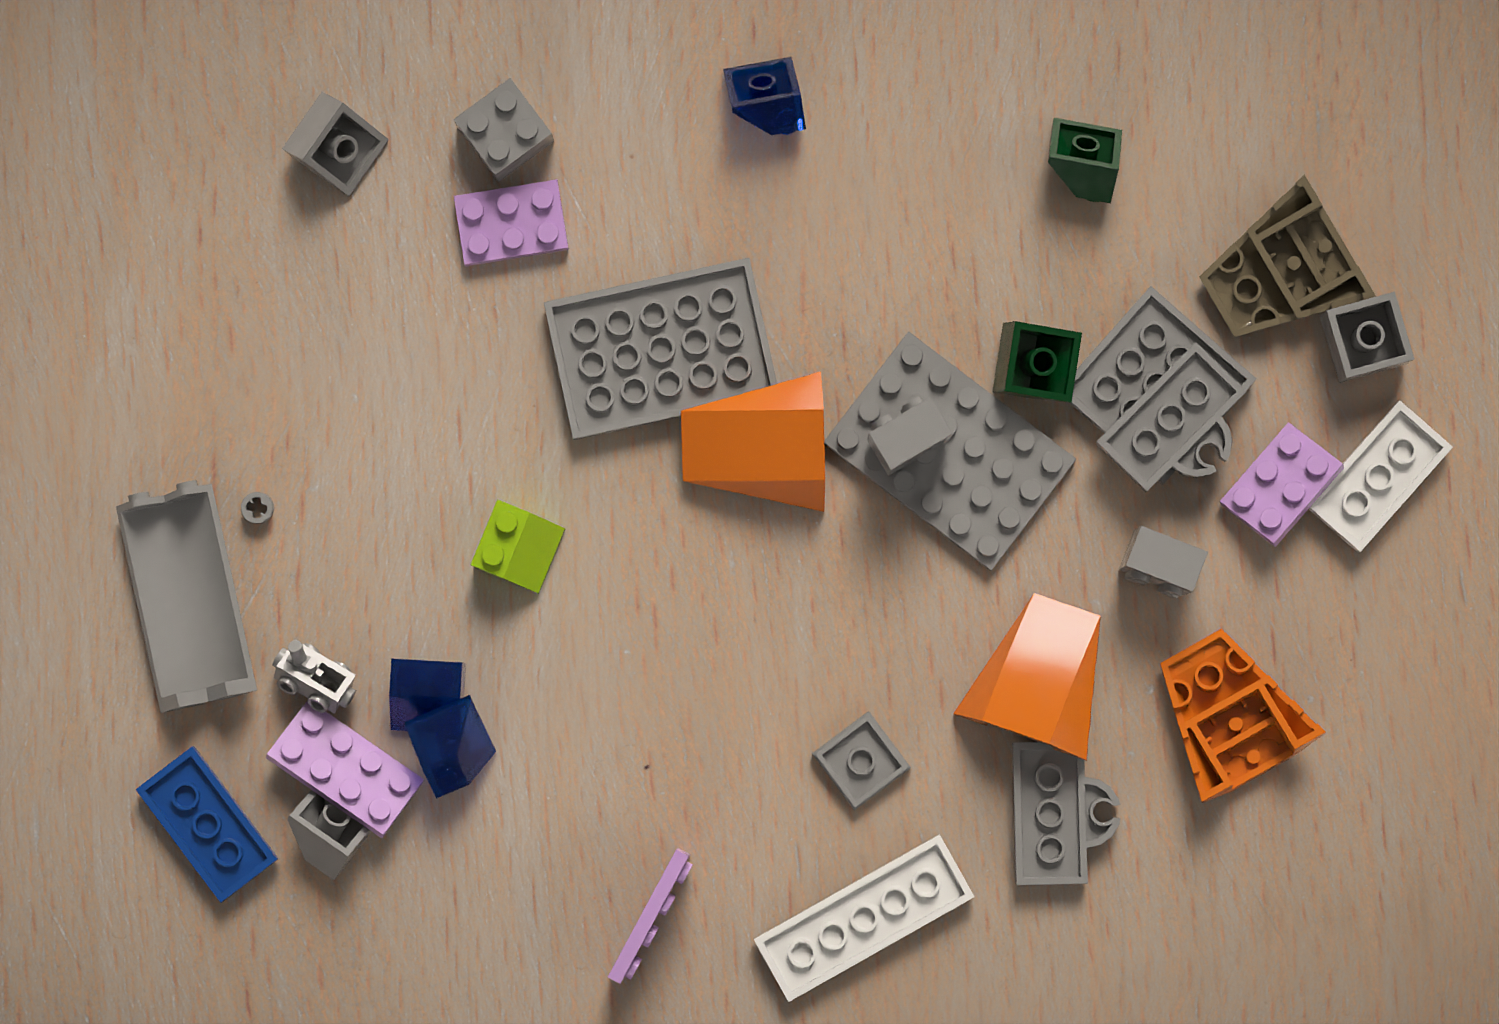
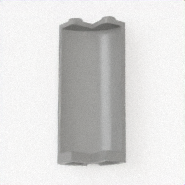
[116,480,257,713]

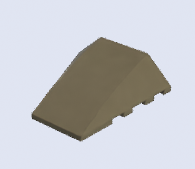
[1199,174,1376,337]

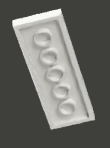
[754,834,975,1002]

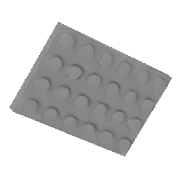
[544,258,777,440]
[824,331,1076,571]

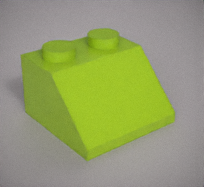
[470,499,565,594]

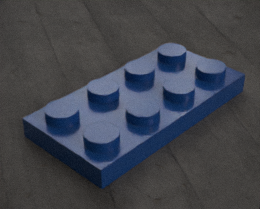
[135,746,279,903]

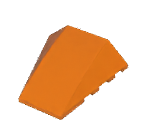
[681,371,825,512]
[953,593,1101,761]
[1160,628,1326,803]

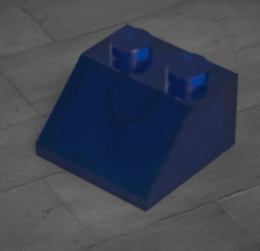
[389,658,466,734]

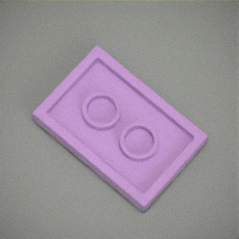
[454,179,569,266]
[1220,422,1344,547]

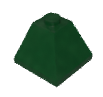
[1048,118,1122,204]

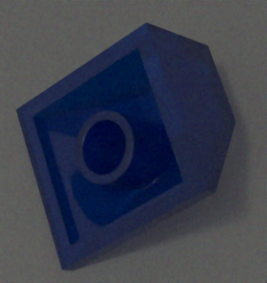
[723,56,806,136]
[404,695,496,799]

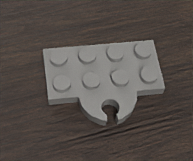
[1096,342,1247,492]
[1012,742,1121,885]

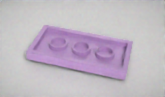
[266,701,424,838]
[608,848,693,984]

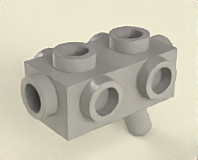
[272,640,356,713]

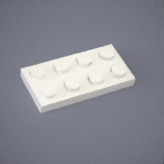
[1309,400,1453,553]

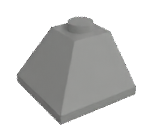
[287,790,371,880]

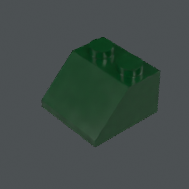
[993,321,1082,403]

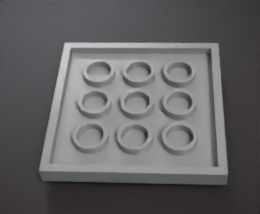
[1070,286,1257,485]

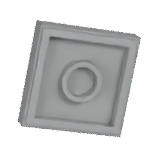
[812,711,911,810]

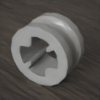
[241,492,274,524]

